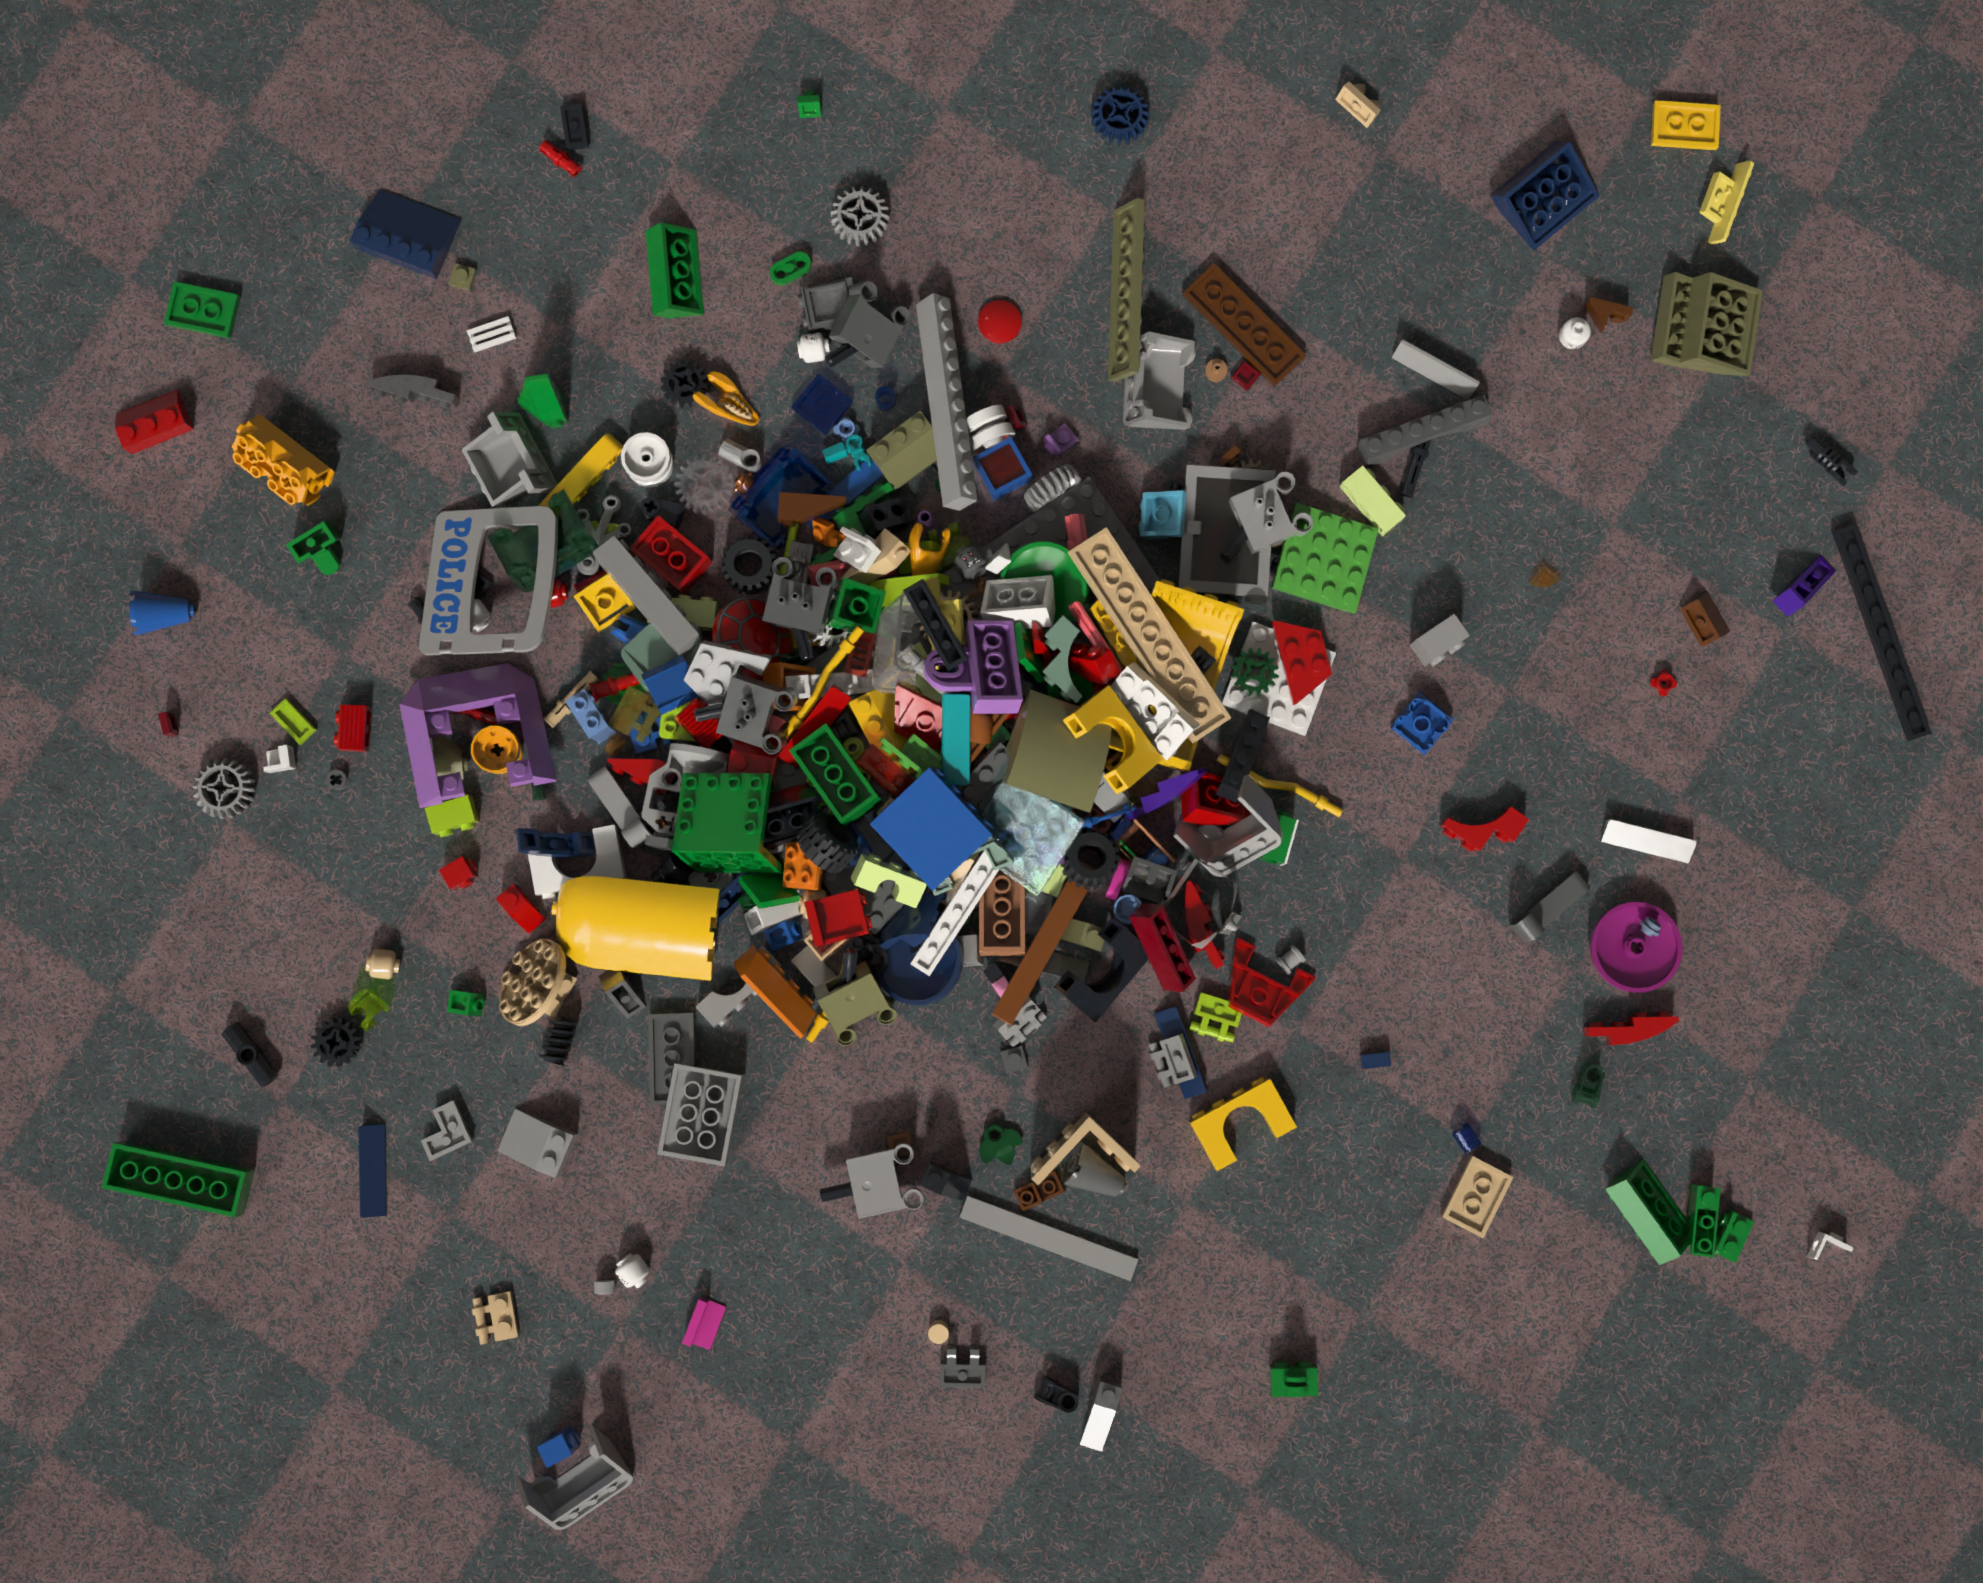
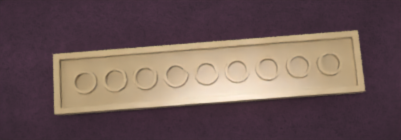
[1068,527,1231,743]

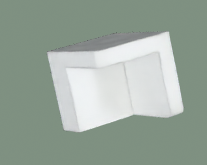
[263,745,296,773]

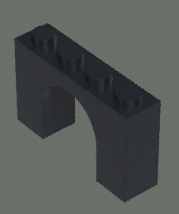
[1054,918,1149,1023]

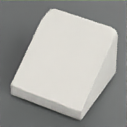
[985,543,1011,574]

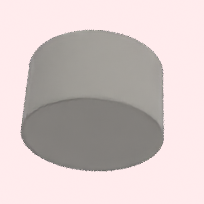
[594,1280,615,1295]

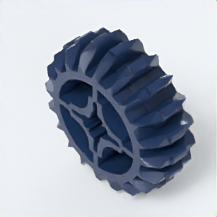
[1091,84,1150,146]

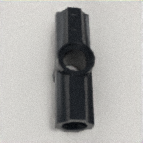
[221,1022,279,1088]

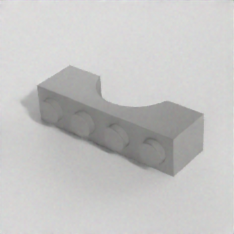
[696,945,783,1027]

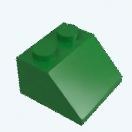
[826,577,886,634]

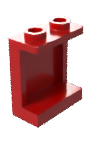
[804,888,873,947]

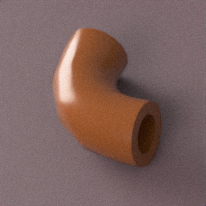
[959,691,992,744]

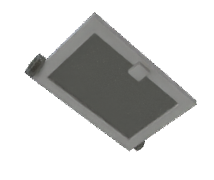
[1178,465,1276,605]

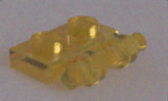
[608,686,661,743]

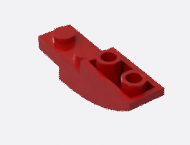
[1183,880,1225,969]
[1583,1012,1679,1045]

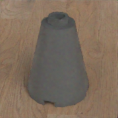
[1060,1142,1126,1197]

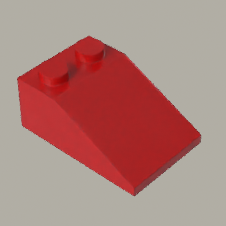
[629,515,713,595]
[1181,769,1252,825]

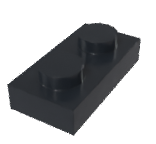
[560,103,589,151]

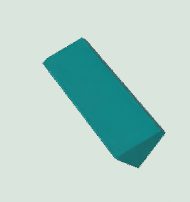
[942,693,970,785]

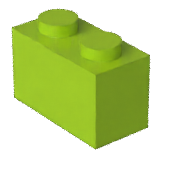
[425,795,480,837]

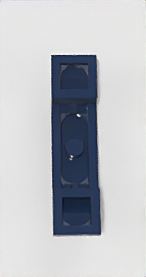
[516,828,597,857]

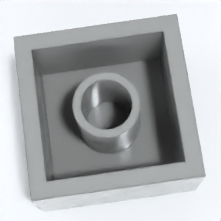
[1410,614,1470,667]

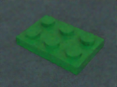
[163,281,240,339]

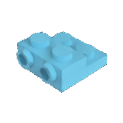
[1139,490,1187,540]

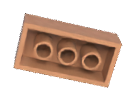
[979,862,1025,956]

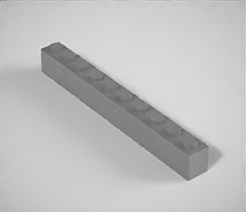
[916,293,978,511]

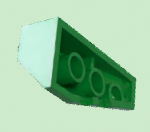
[517,374,568,428]

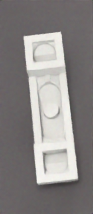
[785,669,876,700]

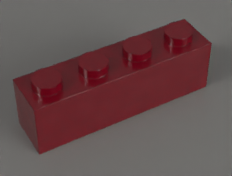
[1129,903,1196,992]

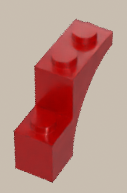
[1440,807,1529,852]

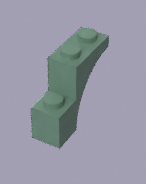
[1042,615,1082,703]

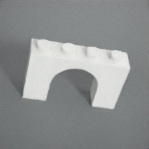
[528,825,627,899]

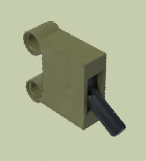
[813,948,897,1046]

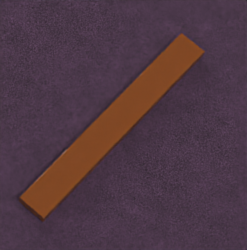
[991,860,1096,1026]

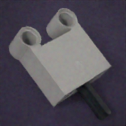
[820,1142,924,1219]

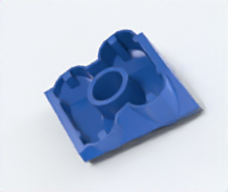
[641,655,700,715]
[1390,691,1454,755]

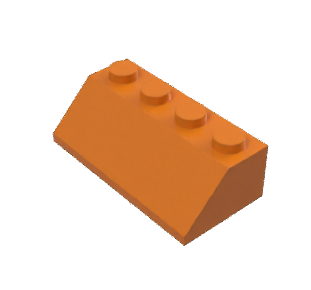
[733,945,816,1039]

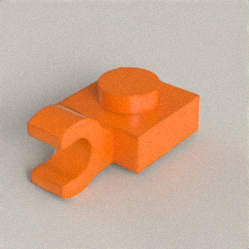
[812,517,845,547]

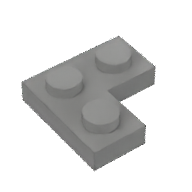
[421,1100,473,1161]

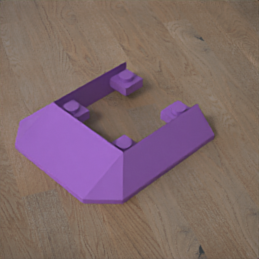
[399,663,556,808]

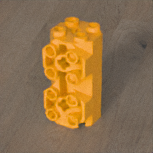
[232,414,335,506]

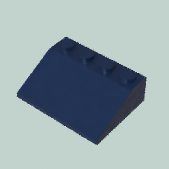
[1490,141,1600,250]
[349,189,461,279]

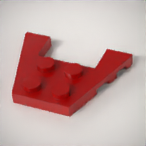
[1228,937,1316,1027]

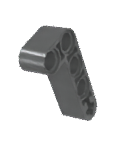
[1509,870,1591,943]

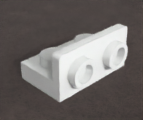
[833,527,881,573]

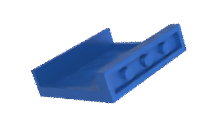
[870,766,995,891]

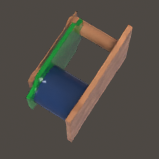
[1114,818,1177,875]

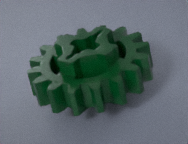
[1230,648,1279,697]

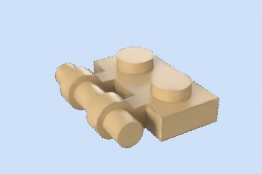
[472,1291,519,1345]

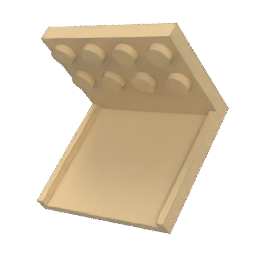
[1030,1112,1141,1185]

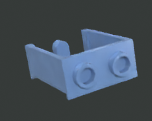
[565,689,617,744]

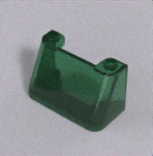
[487,489,598,592]

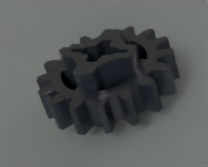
[660,359,709,408]
[310,1018,362,1067]

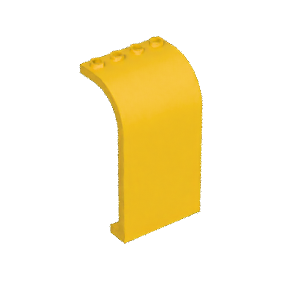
[1109,580,1244,773]

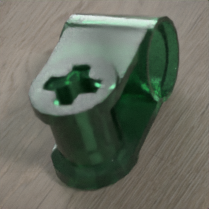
[1571,1063,1605,1109]

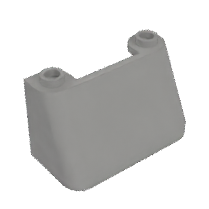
[1123,332,1196,430]

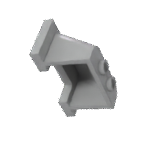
[462,412,558,507]

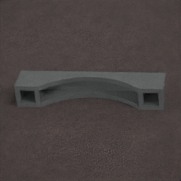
[1357,395,1493,469]

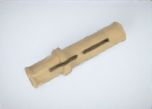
[543,671,600,728]

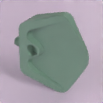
[621,623,703,693]

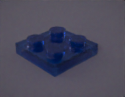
[791,374,853,436]

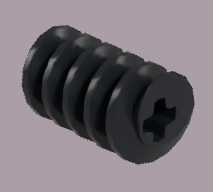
[539,1016,579,1066]

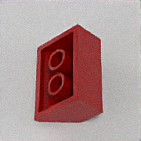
[115,389,194,454]

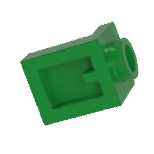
[447,990,485,1016]

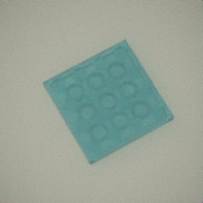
[979,782,1086,896]

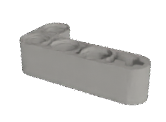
[587,766,654,849]

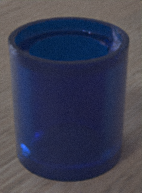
[875,386,896,411]
[1452,1123,1482,1153]

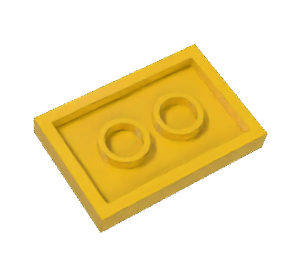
[1651,100,1721,150]

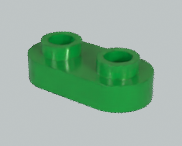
[770,252,812,286]

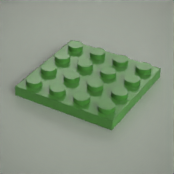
[1271,503,1379,614]

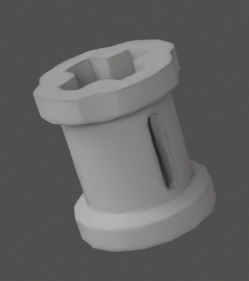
[1275,945,1306,975]

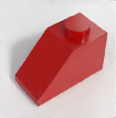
[495,884,546,934]

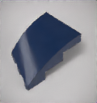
[880,892,947,950]

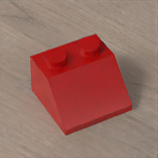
[727,737,781,783]

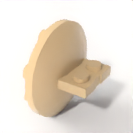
[499,939,577,1026]

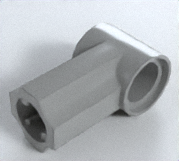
[718,438,763,474]

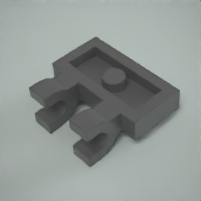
[939,1345,986,1388]

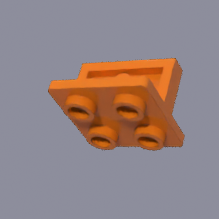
[782,842,823,890]

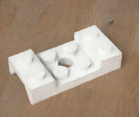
[1110,662,1200,760]

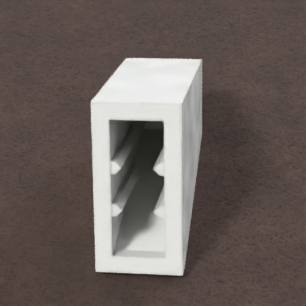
[743,889,805,935]

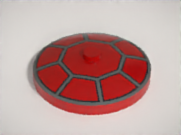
[712,597,793,681]

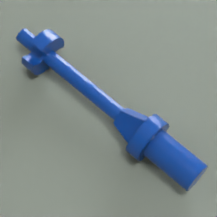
[1070,803,1137,832]

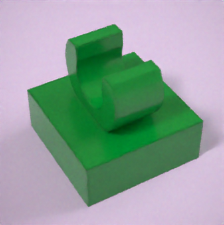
[797,90,821,118]

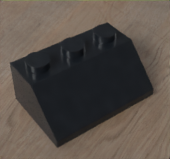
[763,782,819,849]

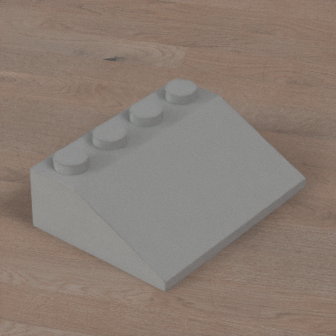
[657,1063,744,1166]

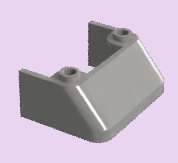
[1173,774,1283,877]
[515,1425,633,1530]

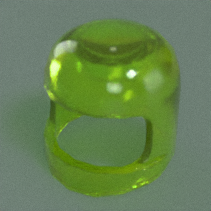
[348,988,390,1032]

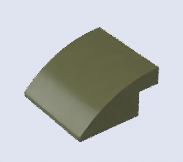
[1651,272,1763,376]
[1002,689,1112,813]

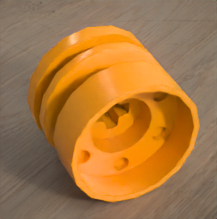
[471,726,523,774]

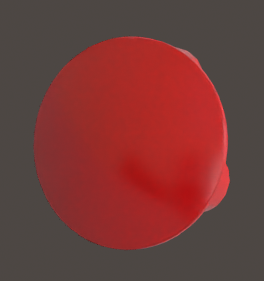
[978,300,1022,344]

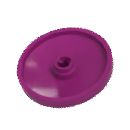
[1590,902,1683,993]

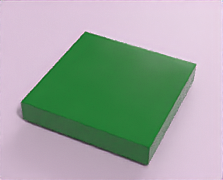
[1013,622,1045,683]
[738,872,800,909]

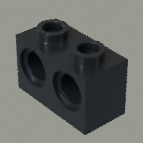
[858,497,914,539]

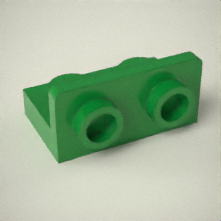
[1715,1209,1754,1263]

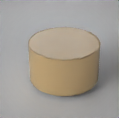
[928,1320,949,1344]

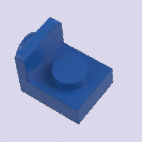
[764,918,804,952]

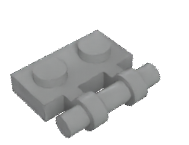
[993,996,1047,1048]
[1149,1033,1198,1088]

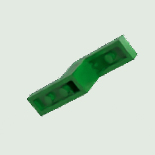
[809,482,894,565]

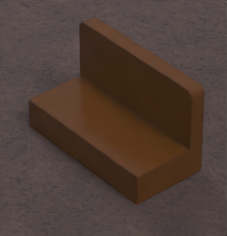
[1680,594,1730,647]

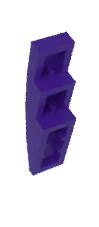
[1124,767,1207,821]

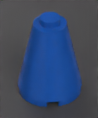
[129,590,195,635]

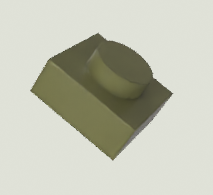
[448,263,477,291]

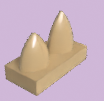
[1335,81,1381,128]

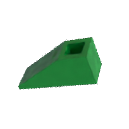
[1687,1183,1721,1258]

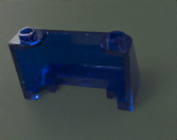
[728,445,832,550]

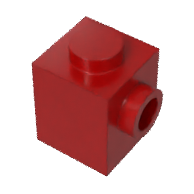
[439,856,478,890]

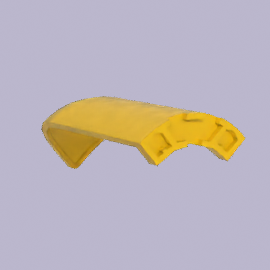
[552,876,720,981]

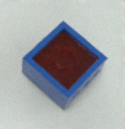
[972,437,1032,502]

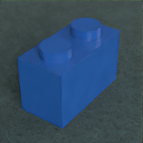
[537,1426,581,1468]

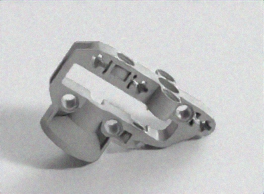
[642,743,786,855]

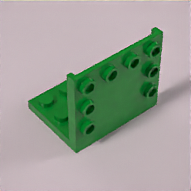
[672,773,782,873]

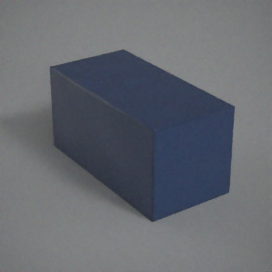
[1360,1051,1391,1069]

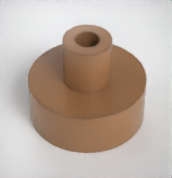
[1205,359,1228,382]

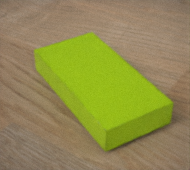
[270,698,317,745]

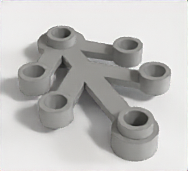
[568,495,632,575]

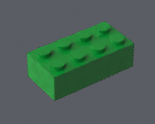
[789,723,882,827]

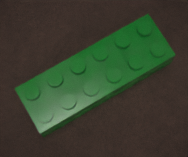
[101,1141,255,1217]

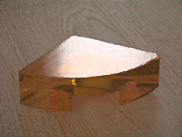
[1528,565,1561,588]

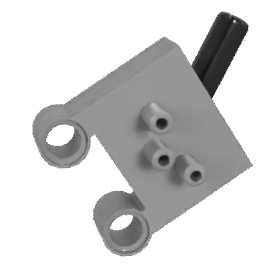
[1221,472,1313,560]

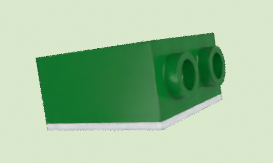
[1258,811,1299,866]

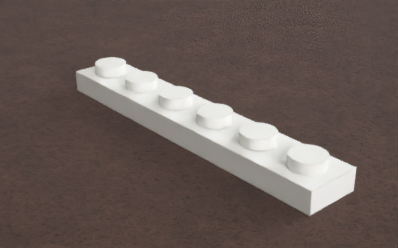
[910,850,999,976]

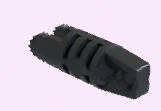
[1805,437,1858,486]

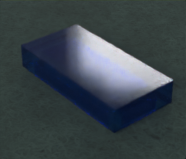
[1106,818,1132,841]

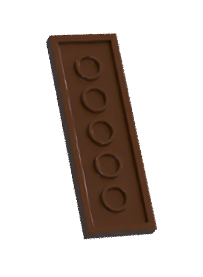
[1182,263,1307,387]

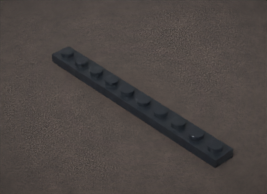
[1832,524,1932,741]

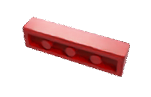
[778,684,852,768]

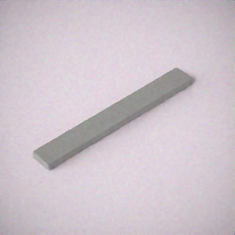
[960,1195,1138,1281]

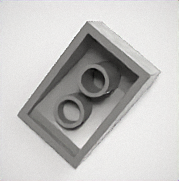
[497,1108,578,1178]

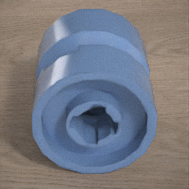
[1112,895,1142,925]

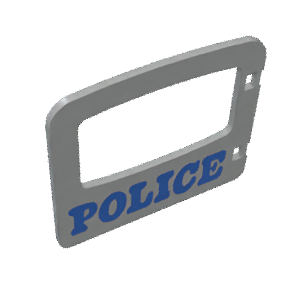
[419,506,558,655]

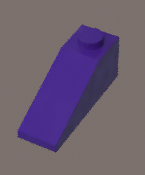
[1772,555,1836,617]

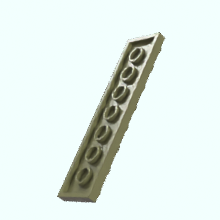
[1108,198,1146,381]

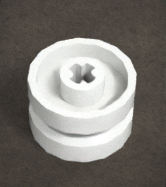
[966,405,1015,456]
[621,432,674,487]

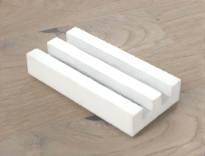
[467,316,516,352]

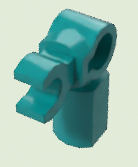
[822,434,872,471]

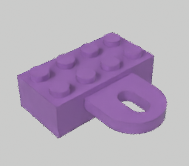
[924,620,1023,714]

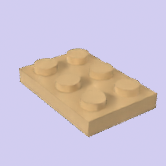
[1441,1156,1513,1238]

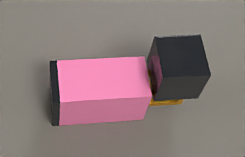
[983,963,1009,998]

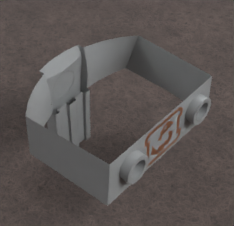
[1159,859,1242,949]

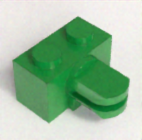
[286,520,341,575]
[1269,1360,1318,1397]

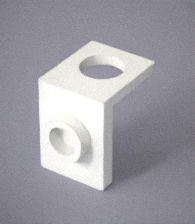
[1807,1232,1853,1260]

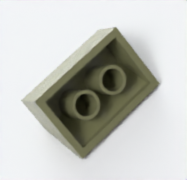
[866,411,937,491]

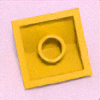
[573,573,635,632]

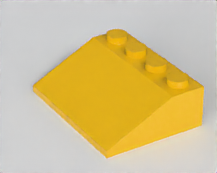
[849,675,942,786]

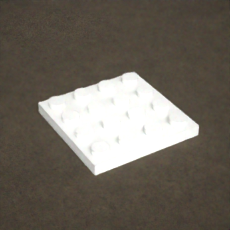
[1222,622,1336,736]

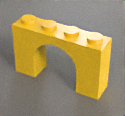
[1063,685,1163,794]
[1189,1077,1297,1171]

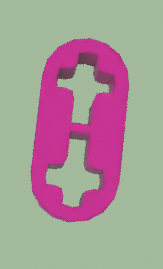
[1105,858,1131,901]

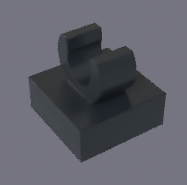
[1191,645,1216,675]

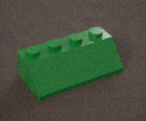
[645,222,704,318]
[1605,1159,1689,1265]

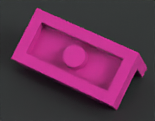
[682,1297,726,1350]

